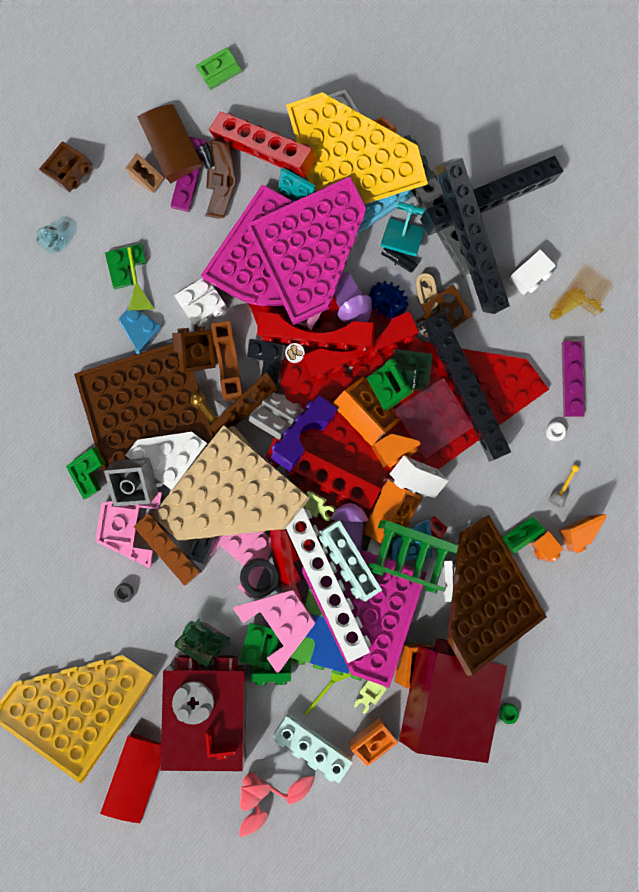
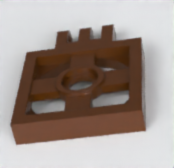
[415,284,472,336]

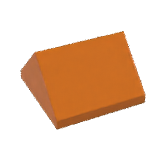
[349,717,399,767]

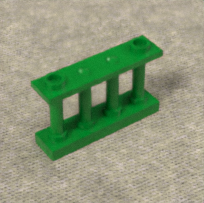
[366,520,458,594]

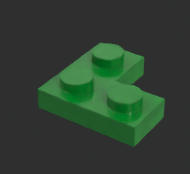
[105,244,147,290]
[66,447,106,500]

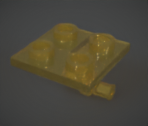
[549,287,604,320]

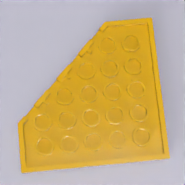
[286,92,428,204]
[0,655,155,784]

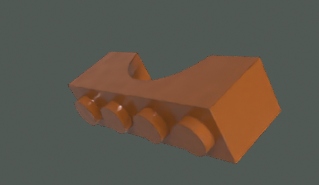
[211,320,243,402]
[133,513,202,586]

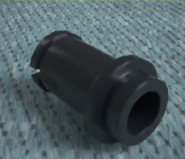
[197,143,214,169]

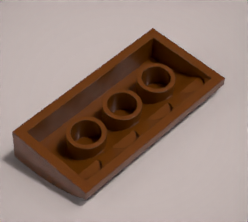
[137,104,203,184]

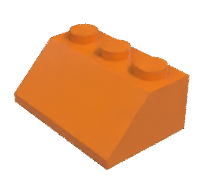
[332,376,402,446]
[362,480,423,546]

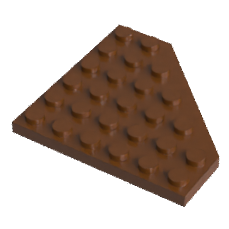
[447,515,547,676]

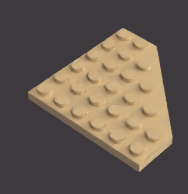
[152,425,310,541]

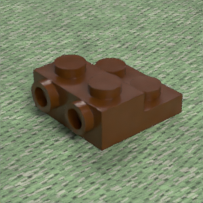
[39,141,93,193]
[172,326,216,372]

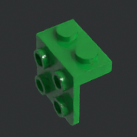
[251,638,292,685]

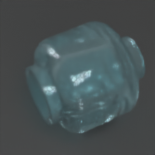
[36,225,66,254]

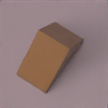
[126,153,164,193]

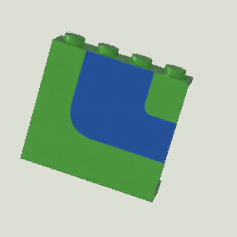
[291,588,362,681]

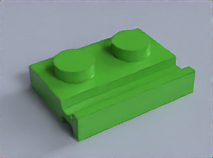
[196,47,241,90]

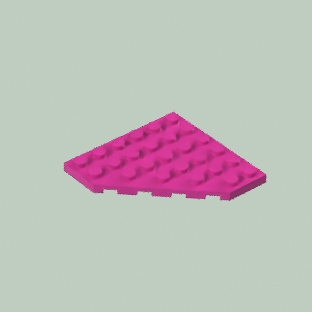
[246,176,366,325]
[302,536,427,688]

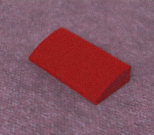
[100,733,161,824]

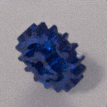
[368,280,409,319]

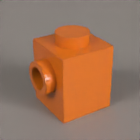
[530,531,564,562]

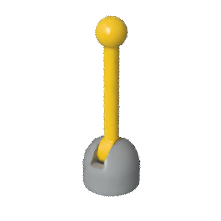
[549,464,579,508]

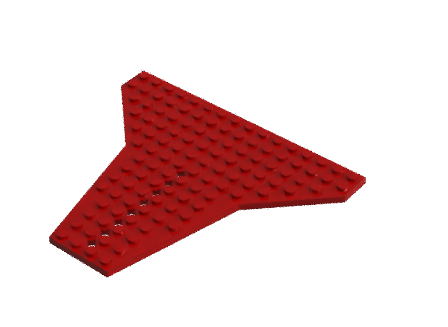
[248,292,549,567]

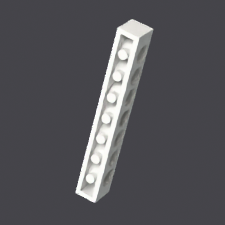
[286,507,372,663]

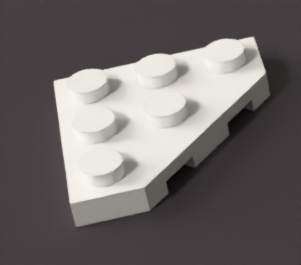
[126,432,208,490]

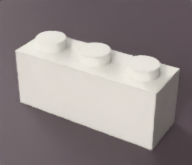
[390,456,448,499]

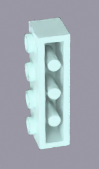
[319,521,382,601]
[273,713,353,783]

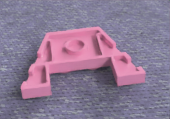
[95,492,163,568]
[208,532,272,599]
[233,590,316,673]

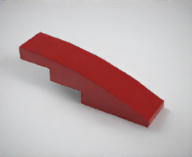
[270,529,303,602]

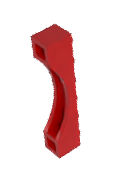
[303,311,419,381]
[257,312,376,352]

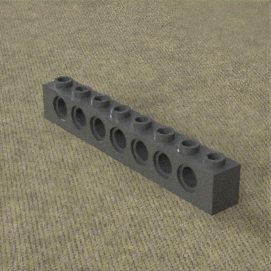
[403,135,470,277]

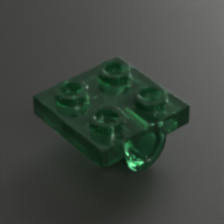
[391,349,432,393]
[174,619,231,667]

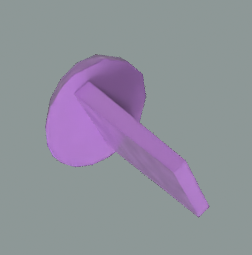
[334,271,372,325]
[330,503,369,564]

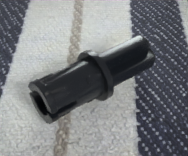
[381,248,417,273]

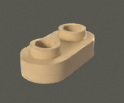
[415,273,438,311]

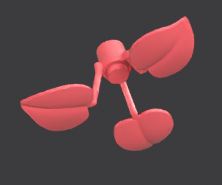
[239,772,314,838]

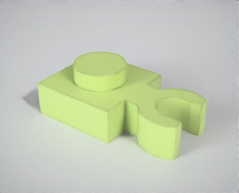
[303,491,337,521]
[354,680,387,714]

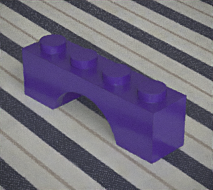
[271,396,338,472]

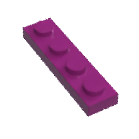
[170,136,207,212]
[561,341,584,417]

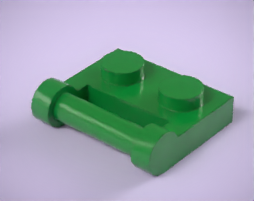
[367,359,413,411]
[239,622,279,671]

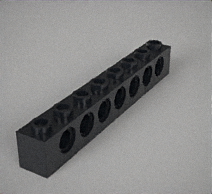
[420,155,564,236]
[435,158,510,314]
[423,312,511,462]

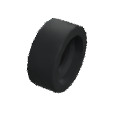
[240,558,279,597]

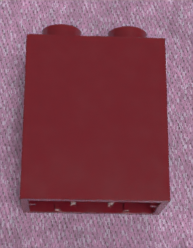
[399,638,507,763]
[160,655,247,772]

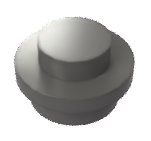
[114,583,134,603]

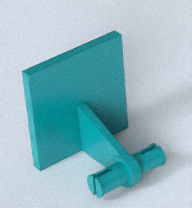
[278,167,315,201]
[380,201,425,257]

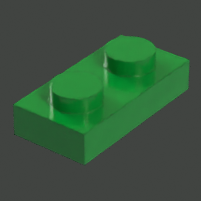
[502,516,546,554]

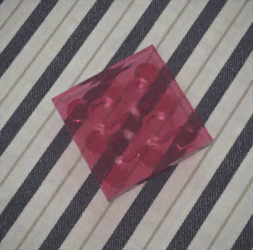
[394,378,473,458]

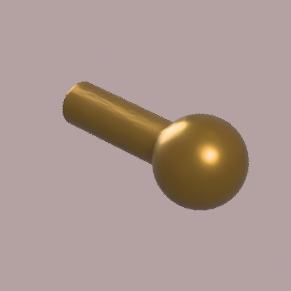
[190,392,217,423]

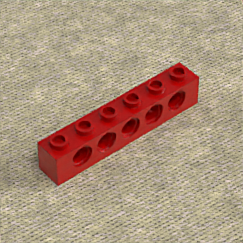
[208,111,316,178]
[265,437,381,512]

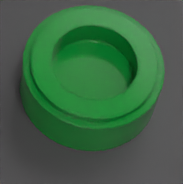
[498,703,519,724]

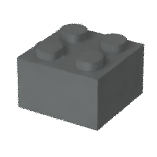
[104,458,158,506]

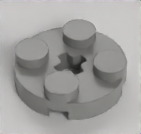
[172,681,214,724]

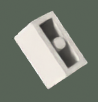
[509,250,555,295]

